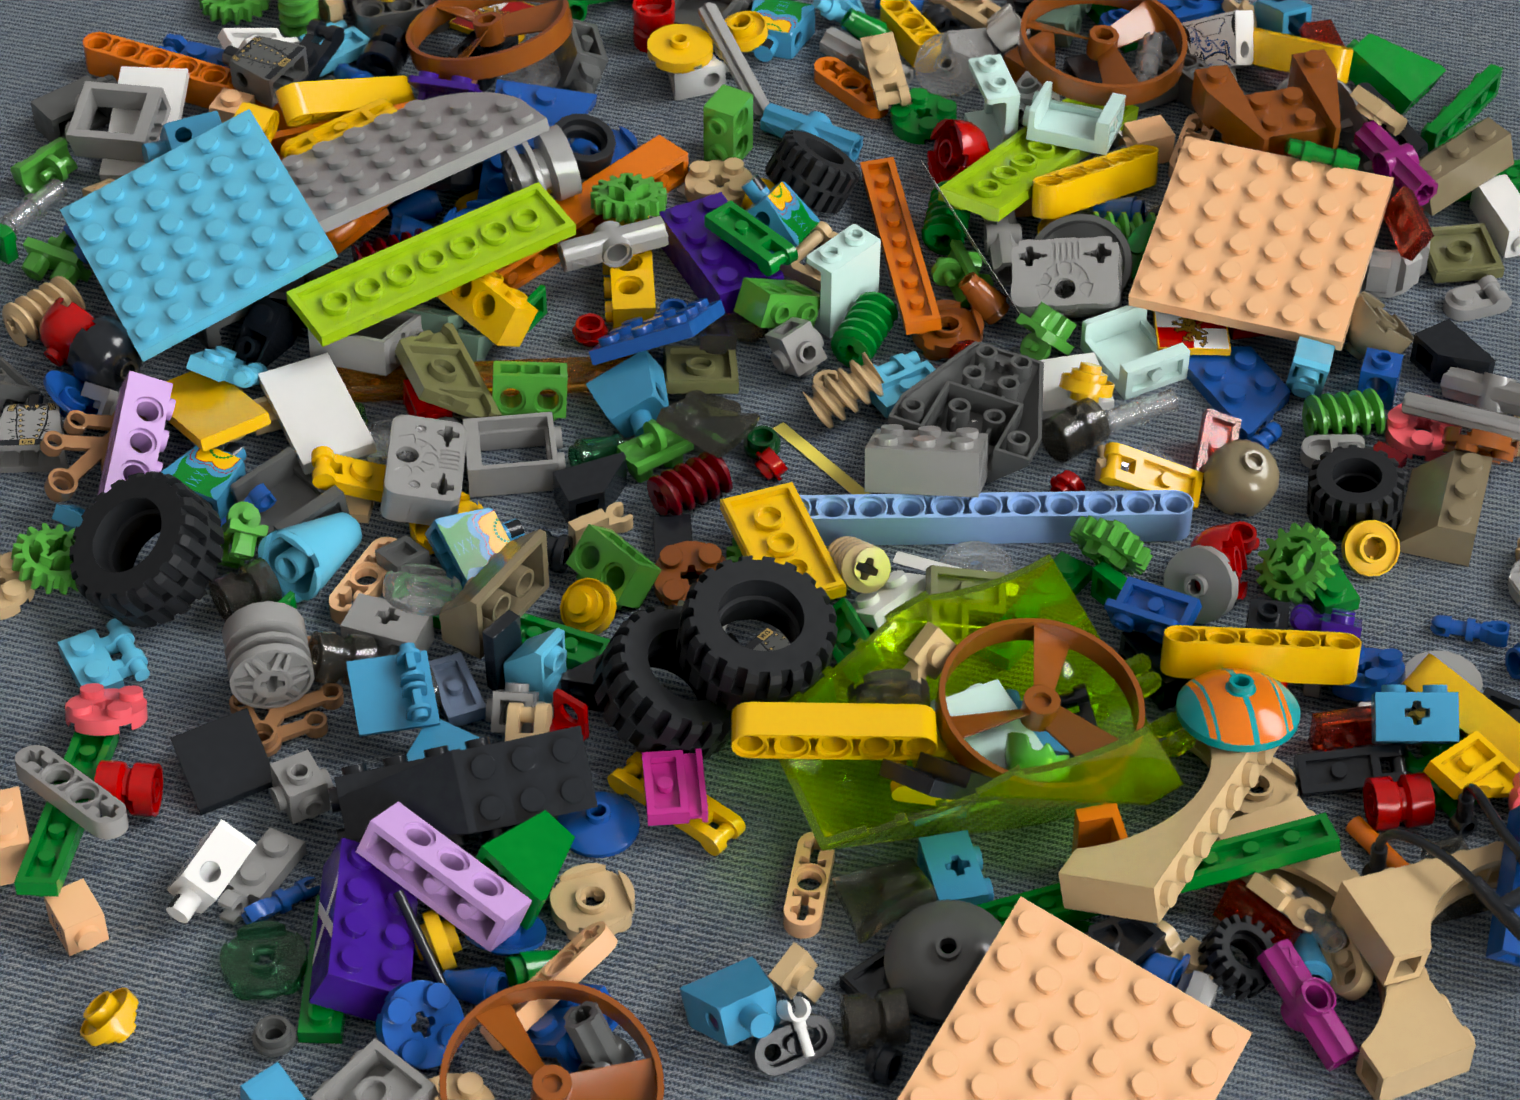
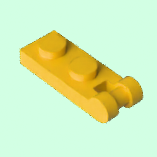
[1099,442,1204,510]
[311,446,386,502]

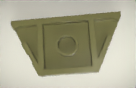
[394,323,502,418]

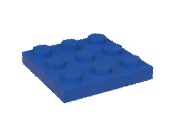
[589,297,725,365]

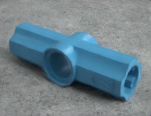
[760,103,863,162]

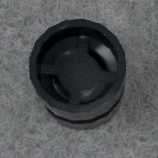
[357,24,410,77]

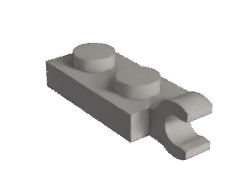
[218,827,306,925]

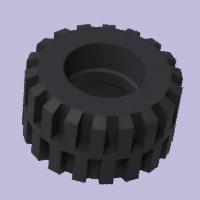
[765,130,861,214]
[1307,445,1405,541]

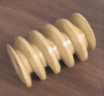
[2,276,86,347]
[802,352,884,429]
[827,536,891,593]

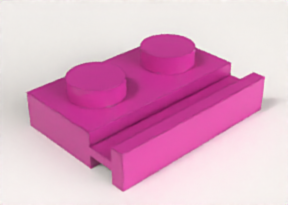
[642,749,708,826]

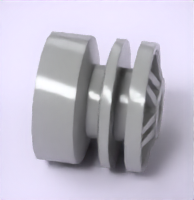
[500,125,582,201]
[221,601,314,709]

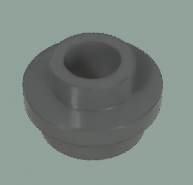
[252,1015,297,1057]

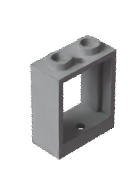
[65,81,171,162]
[308,311,423,376]
[463,412,566,498]

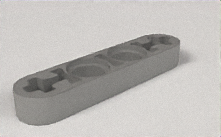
[15,745,129,840]

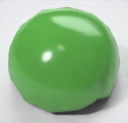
[1004,732,1070,780]

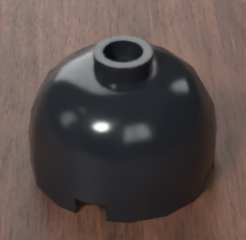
[67,316,142,391]

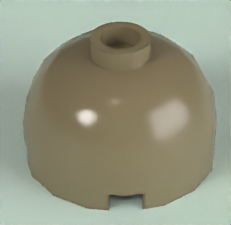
[1345,291,1414,360]
[1202,440,1280,517]

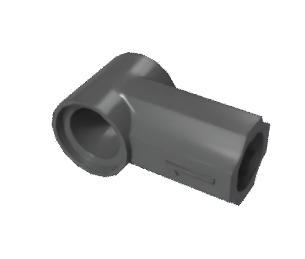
[562,1001,635,1072]

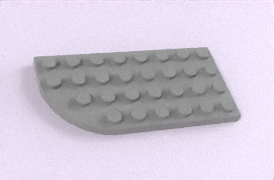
[282,92,550,233]

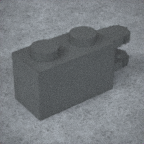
[553,19,608,94]
[30,74,118,143]

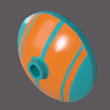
[1176,668,1300,752]

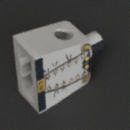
[0,394,68,473]

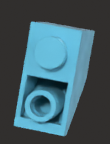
[1286,336,1335,398]
[503,628,567,703]

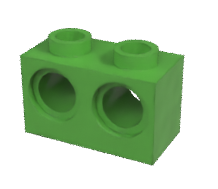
[703,84,753,161]
[734,278,820,328]
[492,361,568,421]
[566,524,661,609]

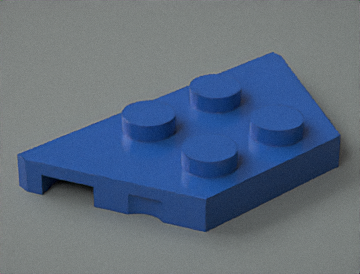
[1187,346,1291,440]

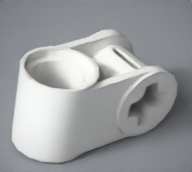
[986,3,1030,53]

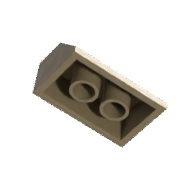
[1419,117,1514,216]
[1396,450,1493,567]
[439,529,549,659]

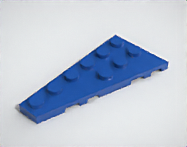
[477,79,597,201]

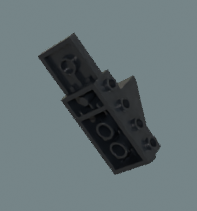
[328,726,598,846]

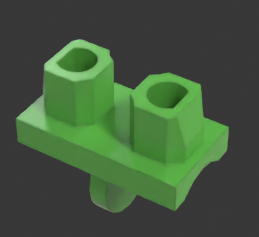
[10,137,78,198]
[21,231,92,285]
[931,239,994,308]
[1015,301,1077,360]
[617,419,694,483]
[218,502,269,569]

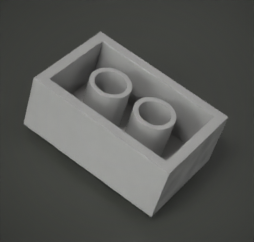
[865,424,988,497]

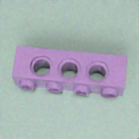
[97,371,176,496]
[356,802,532,952]

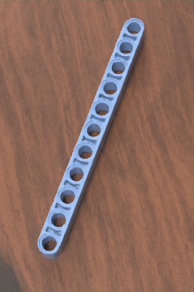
[799,490,1194,546]

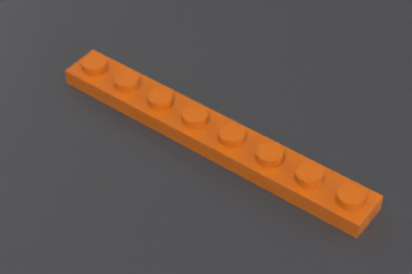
[860,157,942,335]

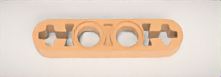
[480,921,617,1051]

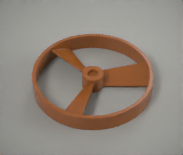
[406,0,573,81]
[1018,0,1188,106]
[935,618,1145,802]
[438,980,664,1100]

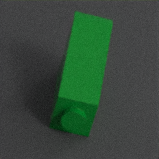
[1347,33,1446,116]
[475,810,575,930]

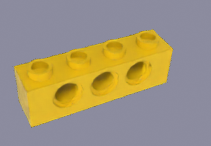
[602,216,656,329]
[437,271,538,347]

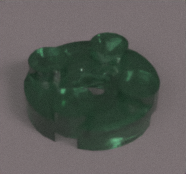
[220,921,308,1000]

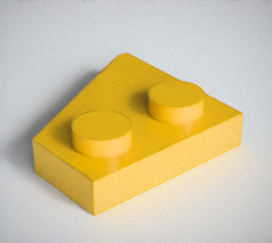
[1423,730,1520,799]

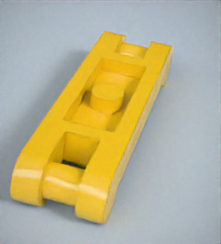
[280,98,399,158]
[607,751,746,856]

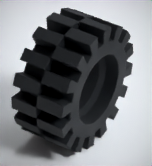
[1198,914,1276,1000]

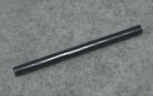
[393,890,452,993]

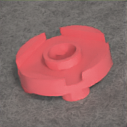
[1385,395,1462,461]
[65,683,148,736]

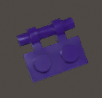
[1290,603,1362,639]

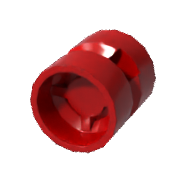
[632,0,675,53]
[94,760,163,817]
[1363,772,1435,831]

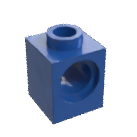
[1357,347,1404,410]

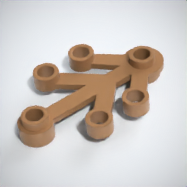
[40,410,147,502]
[229,636,344,757]

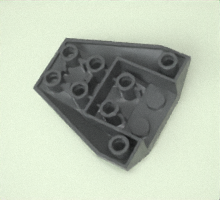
[888,341,1044,483]

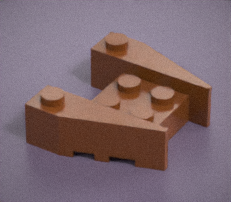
[1191,49,1341,155]

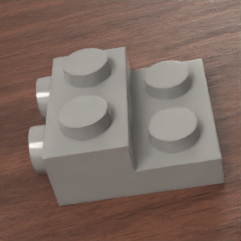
[310,1038,439,1100]

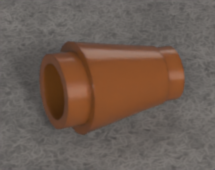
[958,272,1010,325]

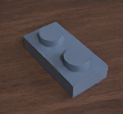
[429,652,486,727]

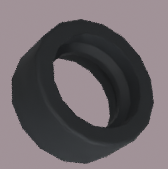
[555,114,616,179]

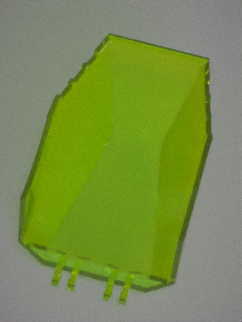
[778,554,1196,851]

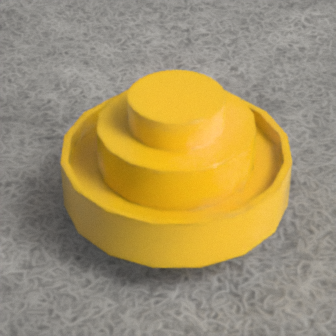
[725,11,768,52]
[1059,362,1115,404]
[1341,520,1400,576]
[560,578,617,635]
[414,909,463,973]
[80,987,139,1047]

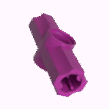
[1353,120,1438,206]
[1257,939,1360,1071]

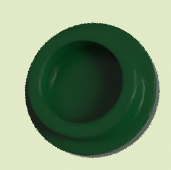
[743,426,781,459]

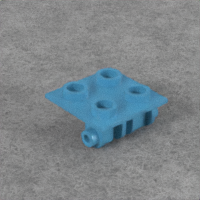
[346,642,440,737]

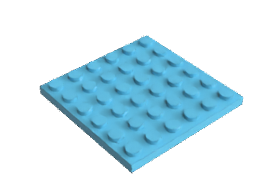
[60,109,338,362]

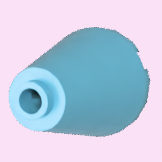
[258,512,362,603]

